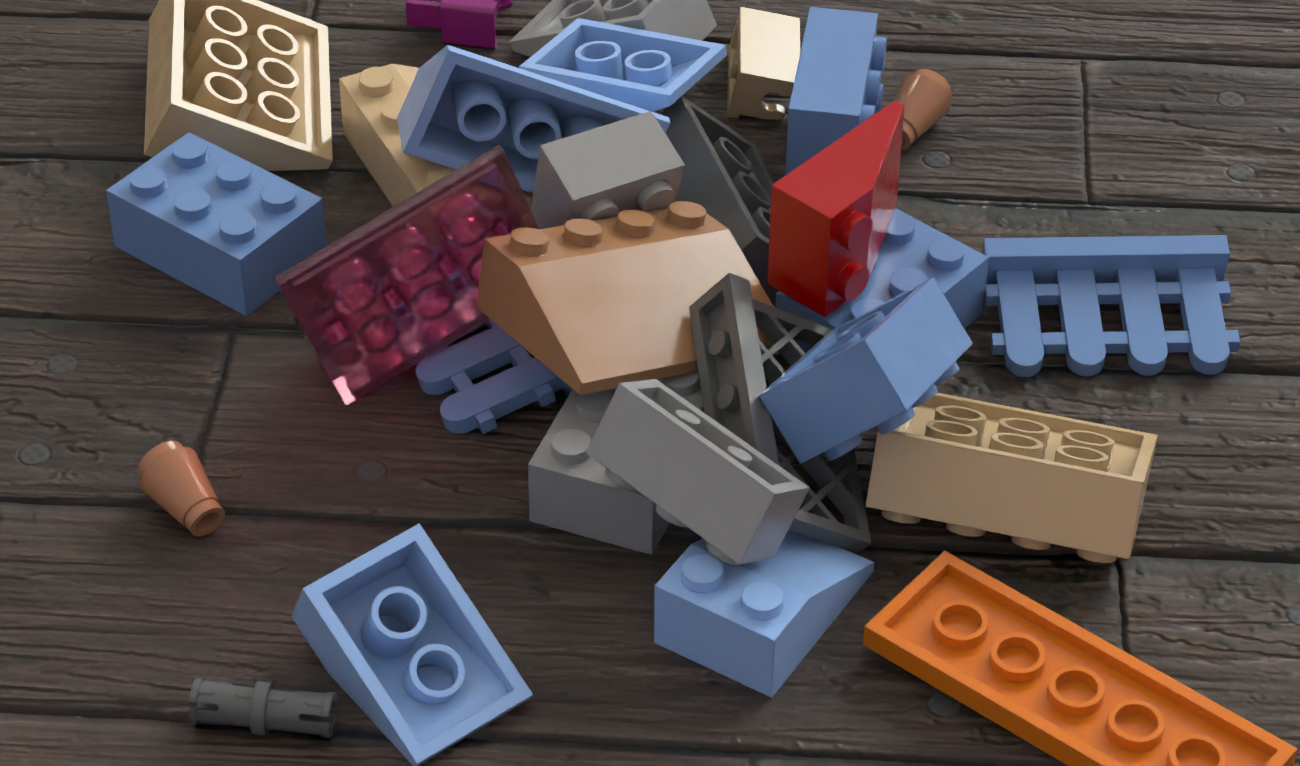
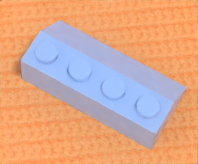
[397,45,670,193]

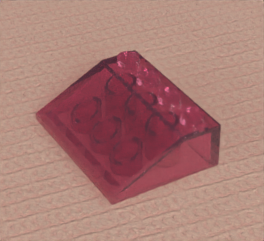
[274,145,539,405]

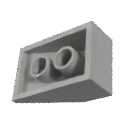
[509,0,717,57]
[528,111,685,229]

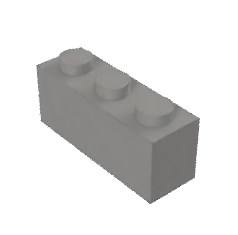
[586,379,810,565]

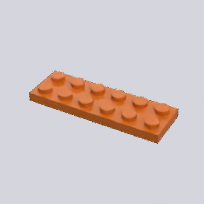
[863,551,1298,766]

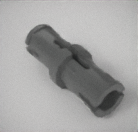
[189,677,338,738]

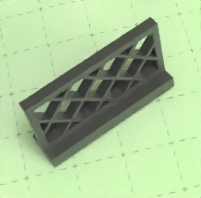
[689,273,872,553]

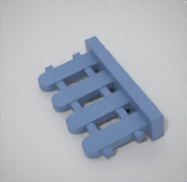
[369,211,572,434]
[982,235,1240,377]

